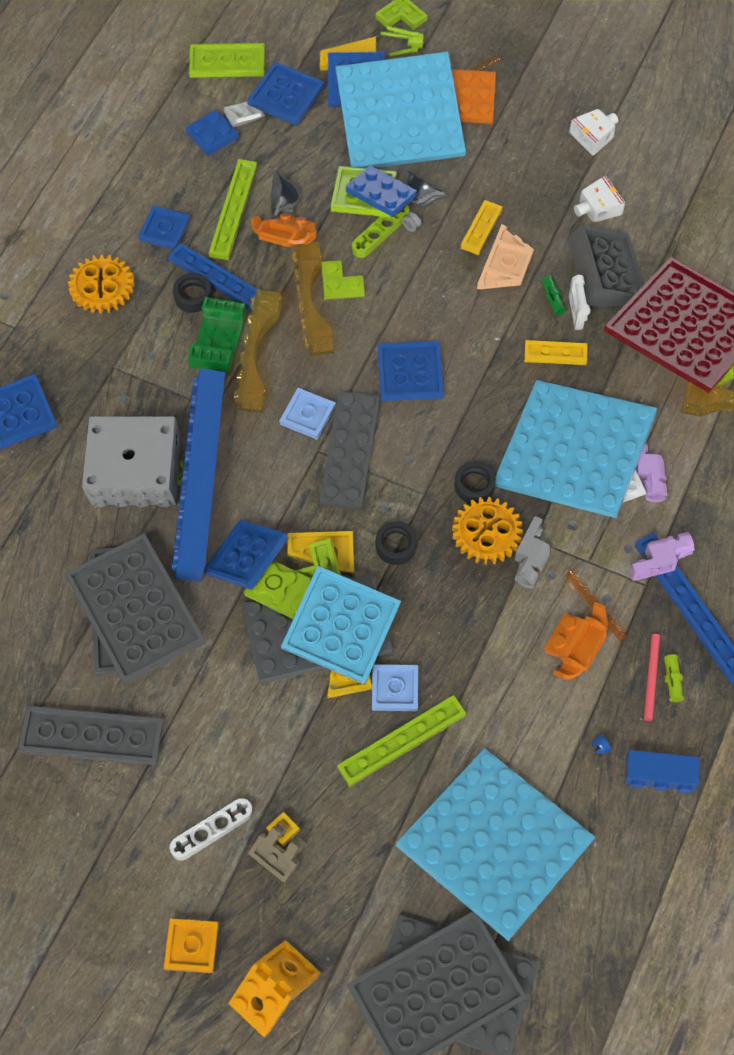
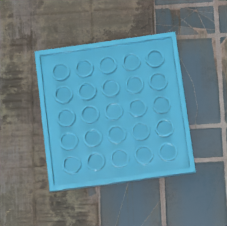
[336,52,466,169]
[495,380,657,518]
[396,748,595,941]

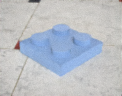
[279,388,336,440]
[372,665,418,711]

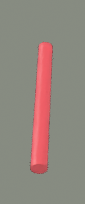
[643,634,660,721]

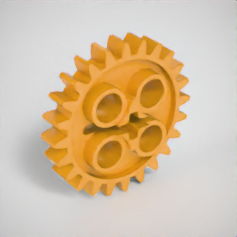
[68,254,135,314]
[452,497,523,565]

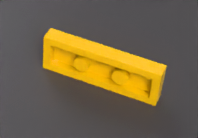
[461,200,503,255]
[524,340,587,365]

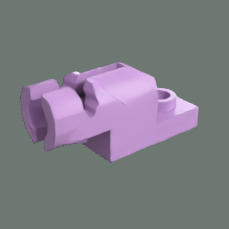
[636,444,667,502]
[630,532,694,581]

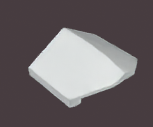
[224,102,265,128]

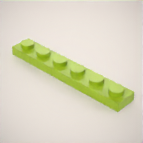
[209,159,258,261]
[337,695,466,787]

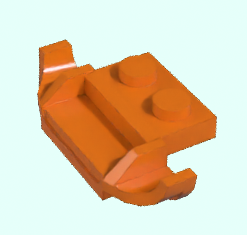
[251,213,317,247]
[544,602,608,680]

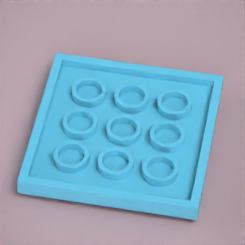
[281,566,401,685]

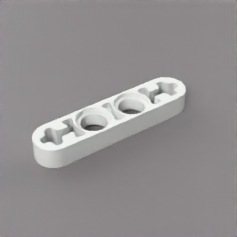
[170,798,253,860]

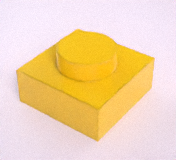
[266,812,300,847]

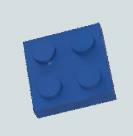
[185,109,239,156]
[138,206,190,250]

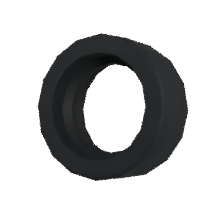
[173,273,212,313]
[454,461,496,504]
[375,521,417,565]

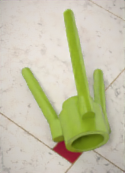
[380,26,423,57]

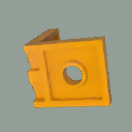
[228,940,321,1037]

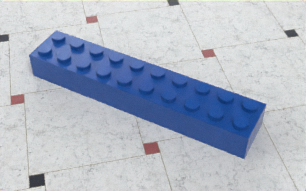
[171,369,225,582]

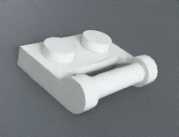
[568,275,590,330]

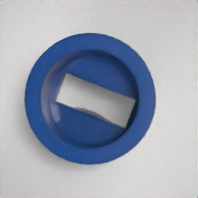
[592,734,612,754]

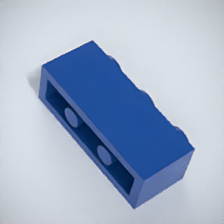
[625,750,699,793]

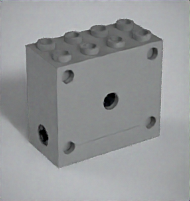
[82,417,182,507]

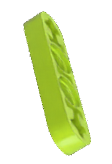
[352,205,409,258]

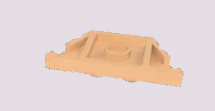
[477,224,534,289]

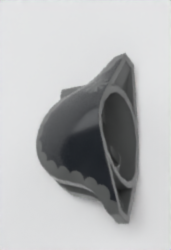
[271,170,300,218]
[405,170,447,207]

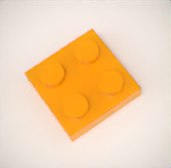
[164,919,219,973]

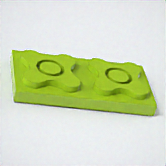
[189,43,265,78]
[244,561,312,619]

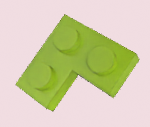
[375,0,427,30]
[321,260,365,300]
[295,538,340,579]

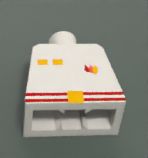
[570,109,618,156]
[574,176,625,222]

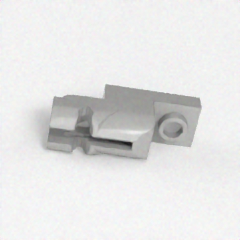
[515,516,550,589]

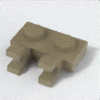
[248,823,306,883]

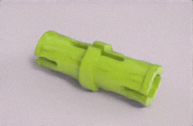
[664,654,684,702]

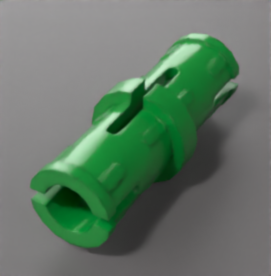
[541,276,566,316]

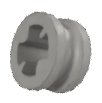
[402,212,421,232]

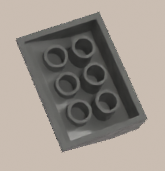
[568,225,644,308]

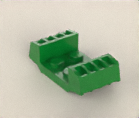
[188,297,247,375]

